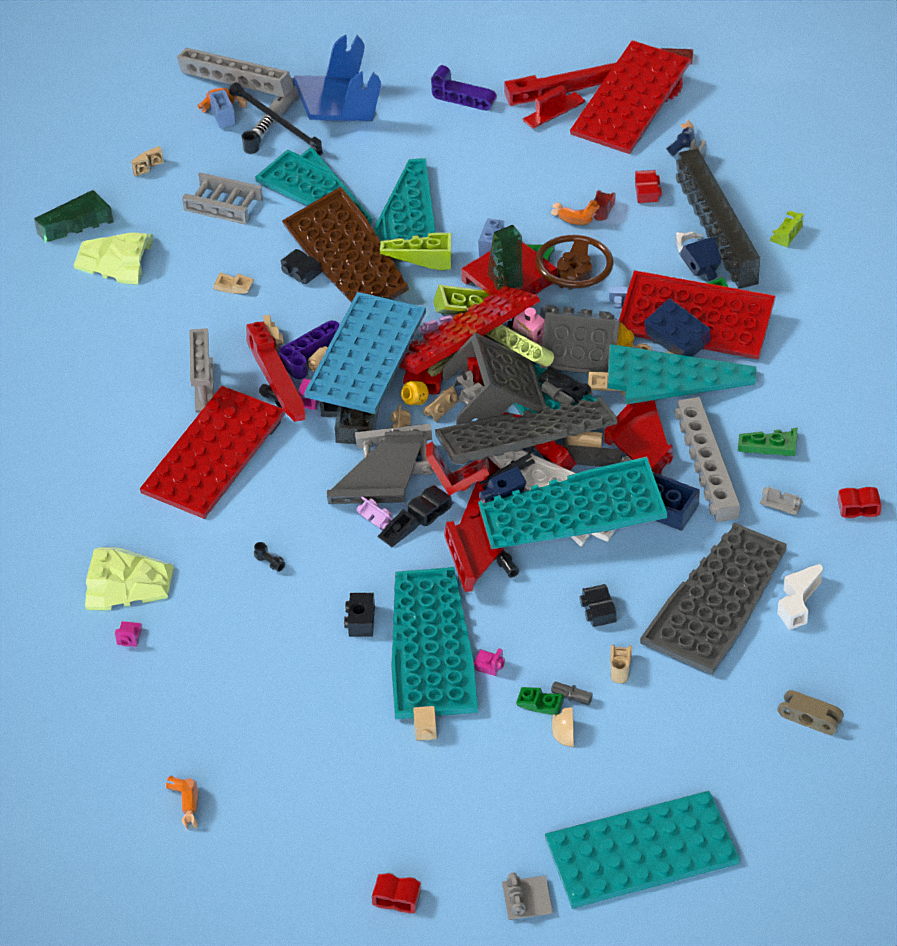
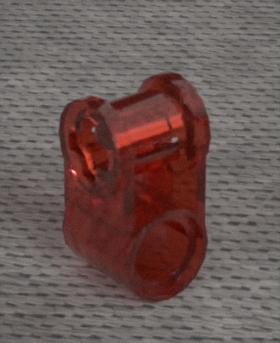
[593,190,616,221]

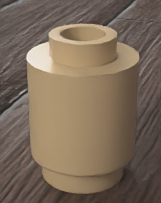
[308,347,328,372]

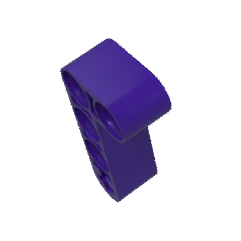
[431,65,497,111]
[279,320,340,379]

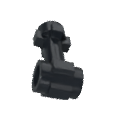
[259,384,282,408]
[254,542,285,572]

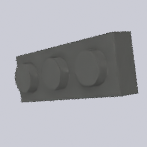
[565,445,622,467]

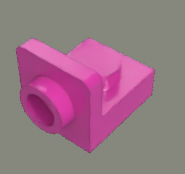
[115,621,142,647]
[474,648,505,676]

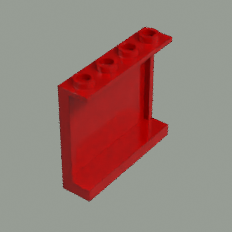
[461,237,557,296]

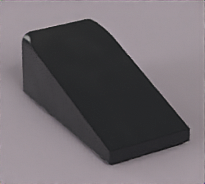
[377,509,420,547]

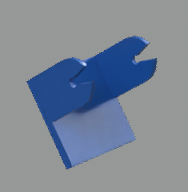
[293,34,381,121]

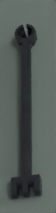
[229,82,323,156]

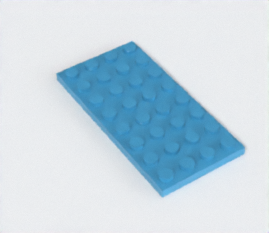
[304,292,426,414]

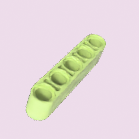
[485,324,554,367]

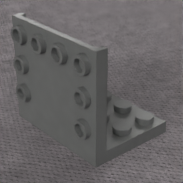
[539,305,620,373]

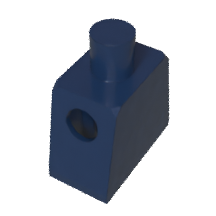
[679,237,721,281]
[479,466,527,503]

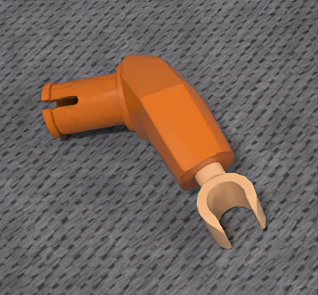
[198,88,248,113]
[551,200,600,225]
[166,776,198,829]

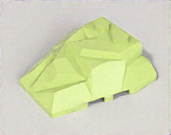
[74,233,154,284]
[85,547,174,611]

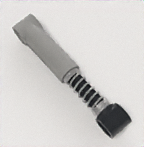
[241,77,300,154]

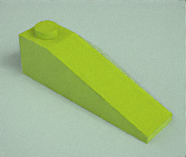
[380,233,451,271]
[433,284,490,314]

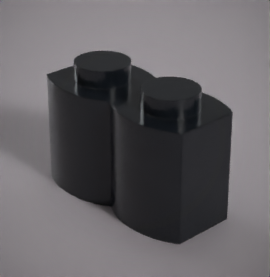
[280,249,322,284]
[408,485,452,527]
[579,584,616,627]

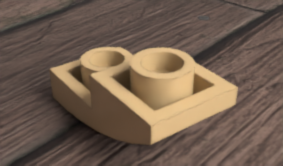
[131,146,164,176]
[263,315,284,352]

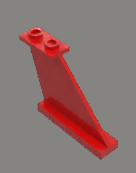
[604,400,673,474]
[444,516,505,592]

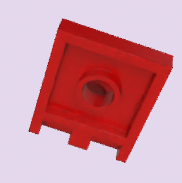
[426,441,490,496]

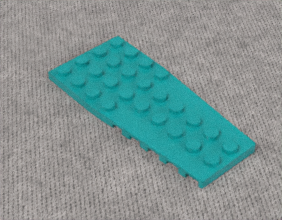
[478,457,667,549]
[391,567,478,719]

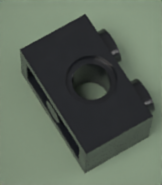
[344,593,375,637]

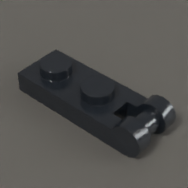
[539,366,591,403]

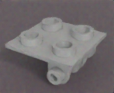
[502,873,553,920]

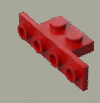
[523,85,585,129]

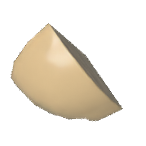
[552,707,574,747]

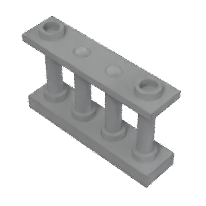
[182,172,263,225]
[189,328,214,413]
[355,424,435,475]

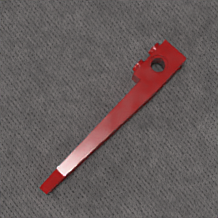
[504,63,615,106]
[246,321,305,422]

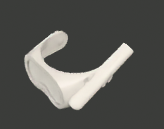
[675,231,703,260]

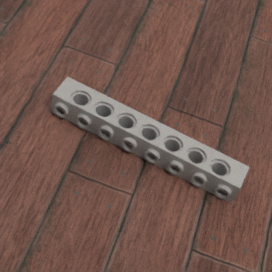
[177,48,294,97]
[675,397,740,522]

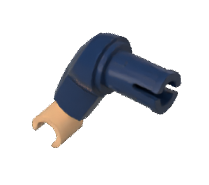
[666,119,695,157]

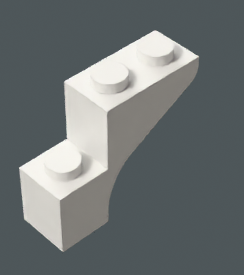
[778,564,823,630]

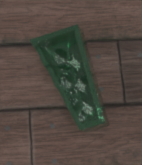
[34,190,114,243]
[487,225,523,290]

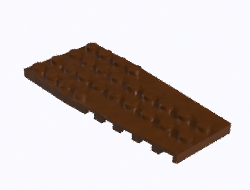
[282,187,409,303]

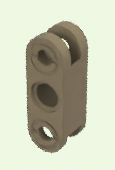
[777,690,844,735]

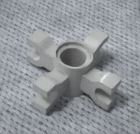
[456,370,485,405]

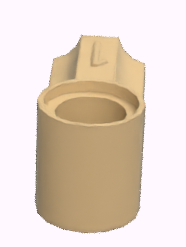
[565,431,603,448]

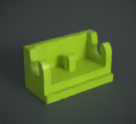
[770,211,804,247]

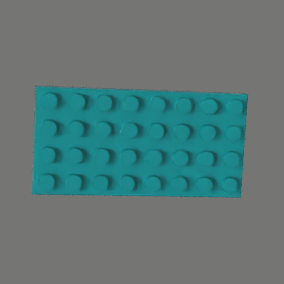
[545,790,740,909]

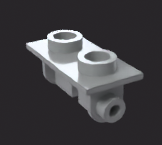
[760,487,803,515]

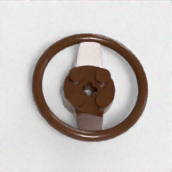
[535,235,614,290]

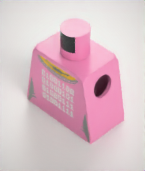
[512,308,545,345]

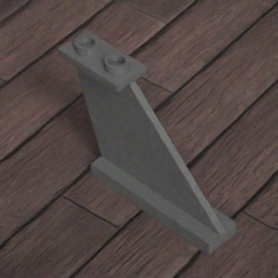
[327,429,424,504]

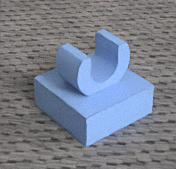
[609,287,628,308]

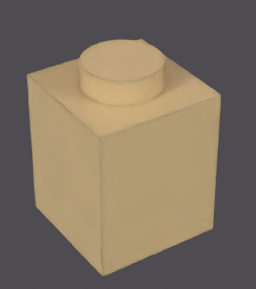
[413,706,437,740]

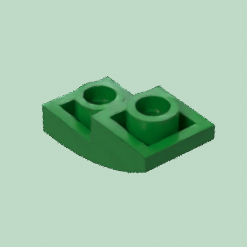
[516,687,564,715]

